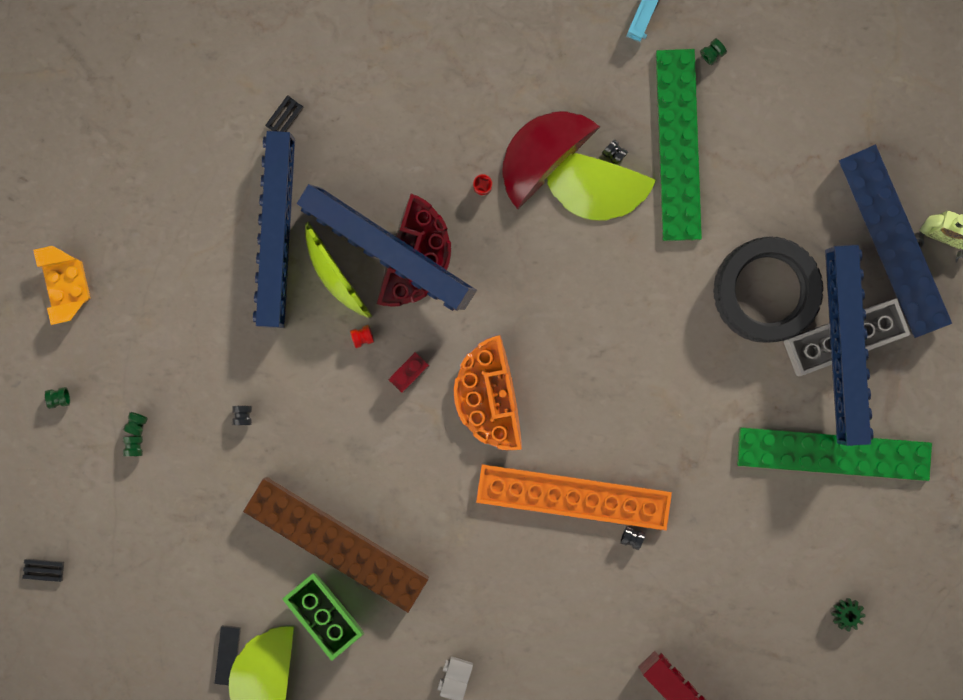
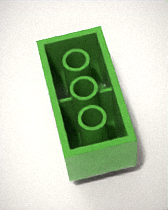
[282,573,364,661]

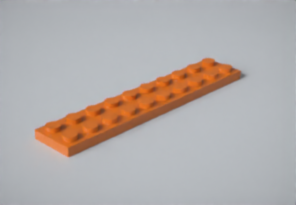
[476,464,672,531]

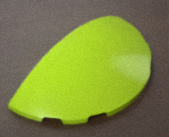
[547,153,655,221]
[305,222,372,318]
[229,626,294,700]

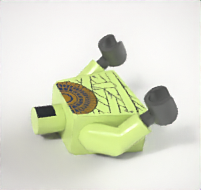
[914,211,963,263]

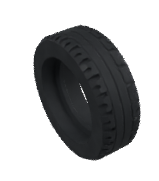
[713,237,824,343]

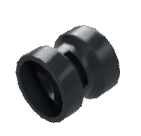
[602,139,628,165]
[232,406,252,425]
[620,526,645,550]

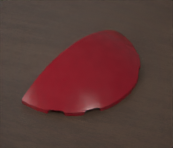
[502,111,600,210]
[377,193,451,307]

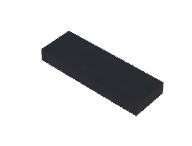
[214,625,241,686]

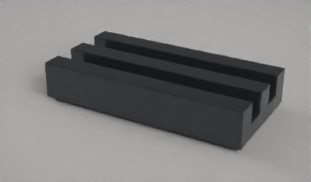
[265,95,304,132]
[22,559,64,582]

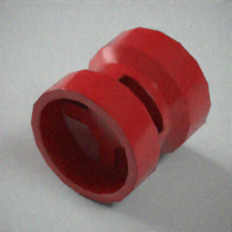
[473,174,492,196]
[350,325,374,348]

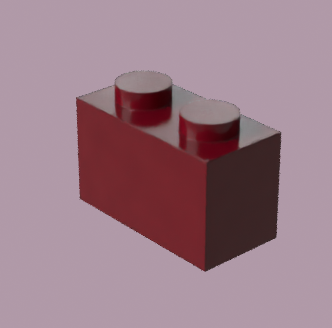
[388,352,430,393]

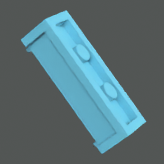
[626,0,658,42]

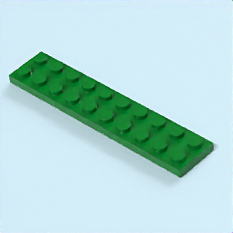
[656,49,702,241]
[737,427,932,481]

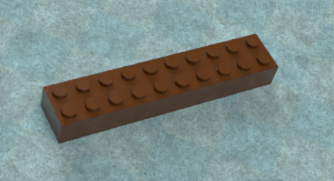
[243,477,429,613]

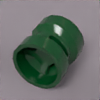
[700,38,727,66]
[45,387,70,409]
[123,412,148,436]
[123,436,143,456]

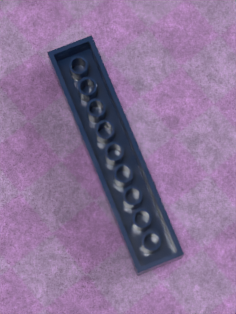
[253,131,295,328]
[839,144,953,338]
[297,184,477,311]
[825,245,874,446]

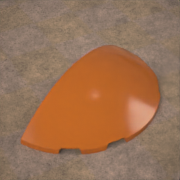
[454,335,522,450]

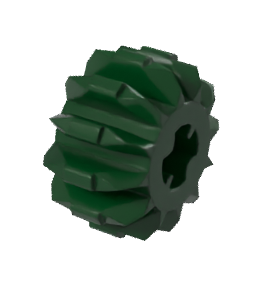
[831,598,866,632]

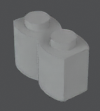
[437,656,473,700]

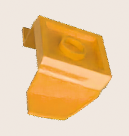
[33,246,91,325]

